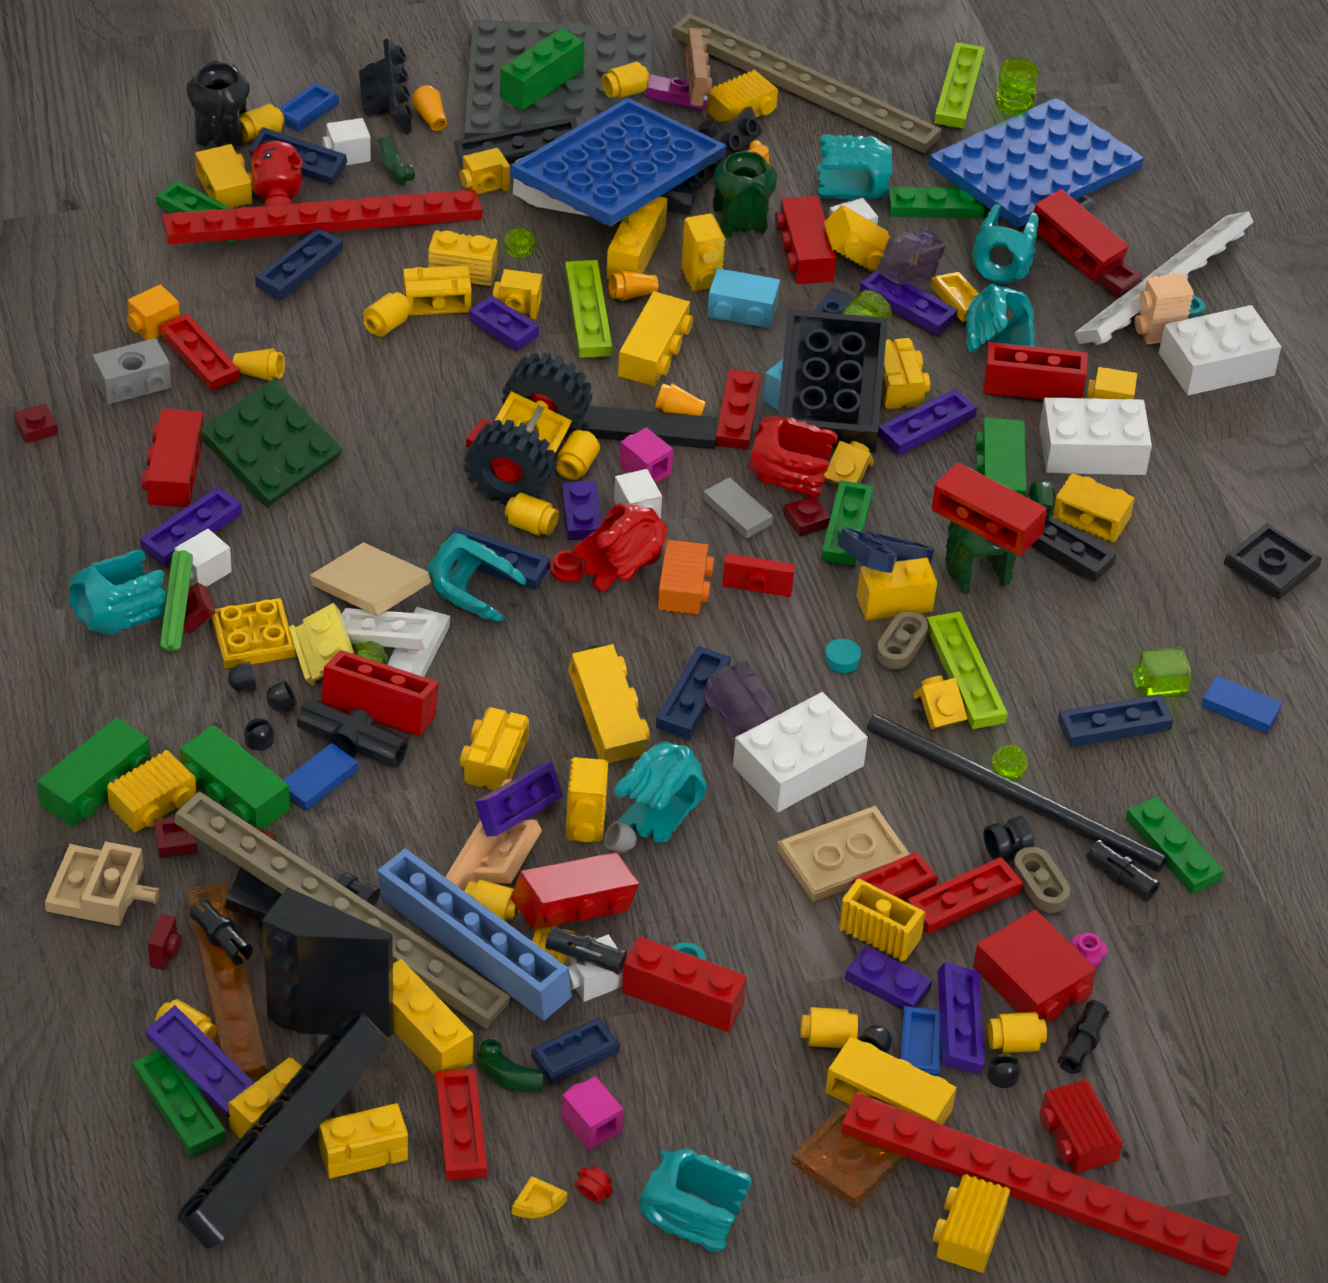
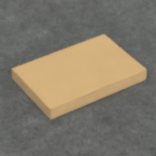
[310,542,431,616]
[777,806,910,902]

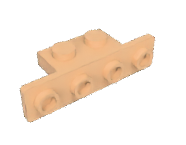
[445,779,542,892]

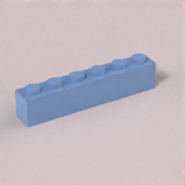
[377,848,572,1021]

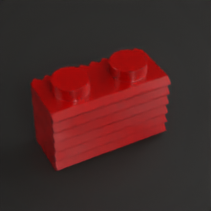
[1039,1079,1123,1174]

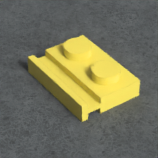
[289,603,354,686]

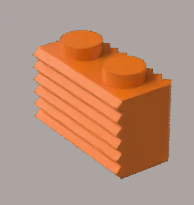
[658,540,714,615]

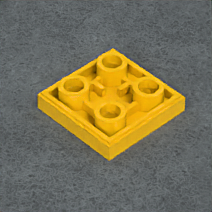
[211,598,296,669]

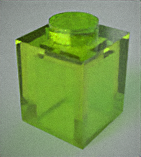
[1133,647,1192,699]

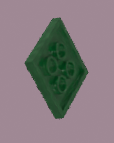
[198,379,343,508]

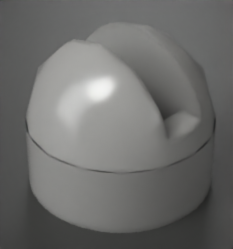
[604,821,637,853]

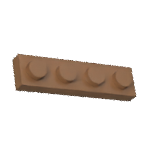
[684,28,712,106]

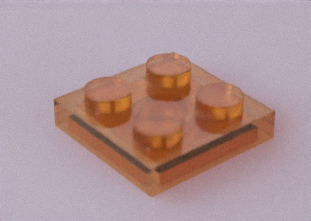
[791,1105,904,1208]

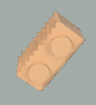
[1135,272,1194,345]

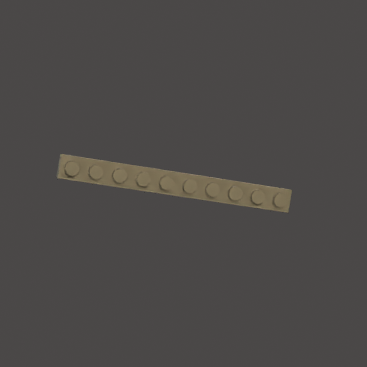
[672,13,941,153]
[174,791,510,1029]

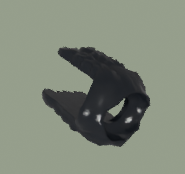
[187,61,250,147]

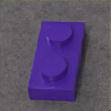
[469,296,539,351]
[561,481,602,540]
[845,945,932,1010]

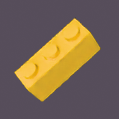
[606,196,667,279]
[618,291,693,387]
[568,644,650,763]
[393,959,474,1075]
[825,1036,957,1125]

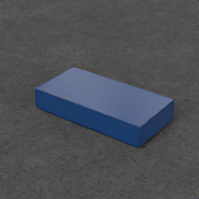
[279,83,339,132]
[1201,676,1283,734]
[283,743,358,811]
[900,1006,941,1077]

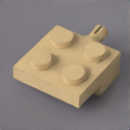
[45,841,160,926]

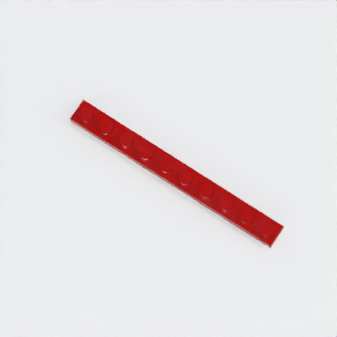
[162,190,483,245]
[840,1093,1240,1277]

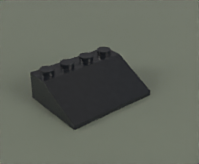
[778,309,888,453]
[262,887,394,1037]

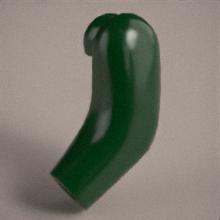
[377,136,415,185]
[1029,481,1055,516]
[476,1039,543,1092]

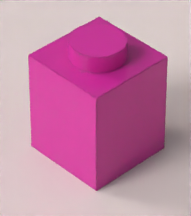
[619,427,673,483]
[561,1076,624,1151]

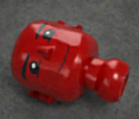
[250,141,302,206]

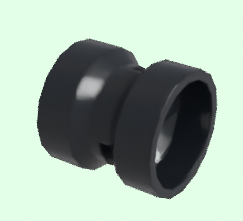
[983,816,1034,860]

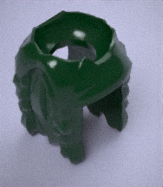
[712,151,777,237]
[945,520,1016,594]

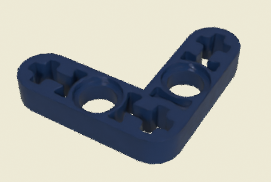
[838,527,935,573]

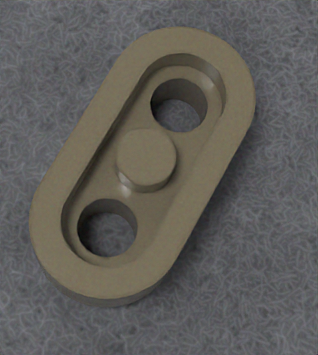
[876,611,928,669]
[1013,847,1071,913]

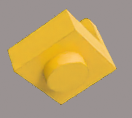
[824,441,874,486]
[913,675,968,730]

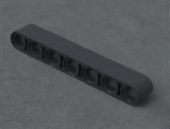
[177,1009,388,1249]

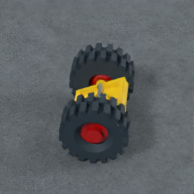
[464,353,593,506]

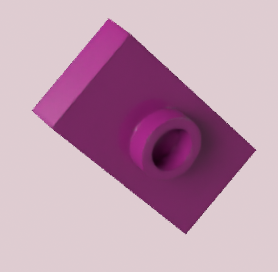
[645,75,707,110]

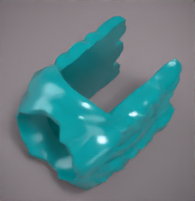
[817,134,893,201]
[972,204,1039,285]
[966,284,1035,353]
[428,533,526,622]
[68,550,167,636]
[614,741,707,843]
[638,1148,752,1252]

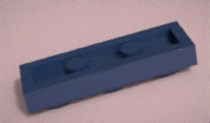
[248,127,347,185]
[255,228,343,300]
[444,526,550,590]
[656,646,731,739]
[1058,694,1173,747]

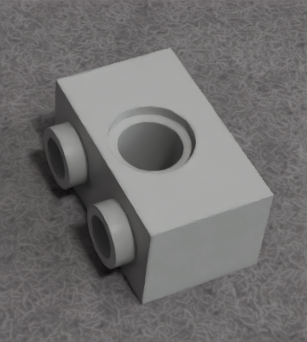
[92,338,171,405]

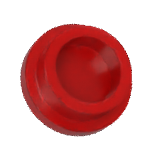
[550,550,584,582]
[574,1166,614,1204]

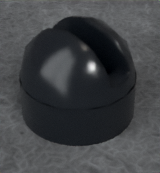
[228,661,256,692]
[267,679,297,711]
[244,718,274,751]
[858,1025,892,1053]
[987,1053,1020,1088]

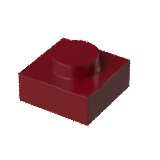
[1096,259,1143,298]
[14,403,58,443]
[784,495,830,537]
[184,582,216,633]
[154,817,197,858]
[148,914,182,971]

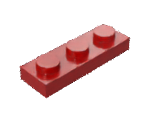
[159,313,240,391]
[715,369,762,450]
[907,857,1023,935]
[435,1068,487,1181]

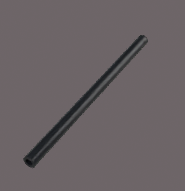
[867,713,1167,873]

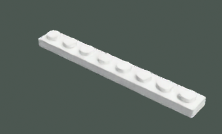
[1074,211,1253,345]

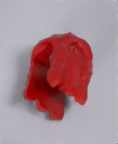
[746,416,838,498]
[572,503,668,592]

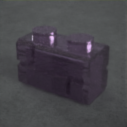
[877,229,946,285]
[703,660,782,737]

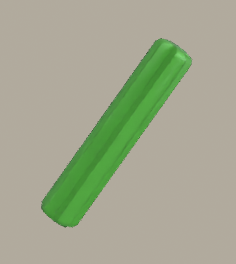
[160,550,193,652]

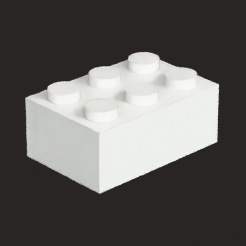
[1159,305,1281,396]
[1039,398,1152,475]
[733,692,868,813]

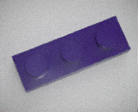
[859,267,958,336]
[878,389,977,455]
[140,487,242,566]
[475,762,563,837]
[938,962,985,1074]
[145,1005,254,1118]

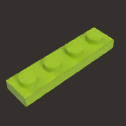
[934,42,985,129]
[565,260,612,358]
[927,611,1008,729]

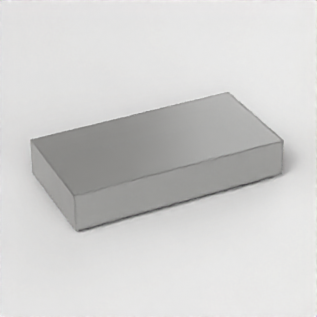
[703,477,773,539]

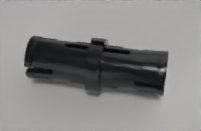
[1086,840,1160,901]
[189,898,253,965]
[545,926,627,975]
[1057,1000,1110,1074]

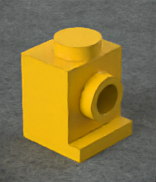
[460,148,510,194]
[493,269,542,320]

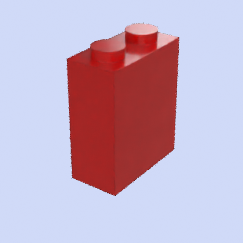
[973,909,1096,1022]

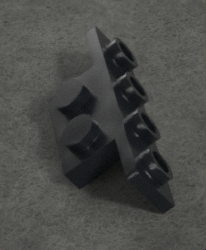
[359,37,413,134]
[683,107,762,192]

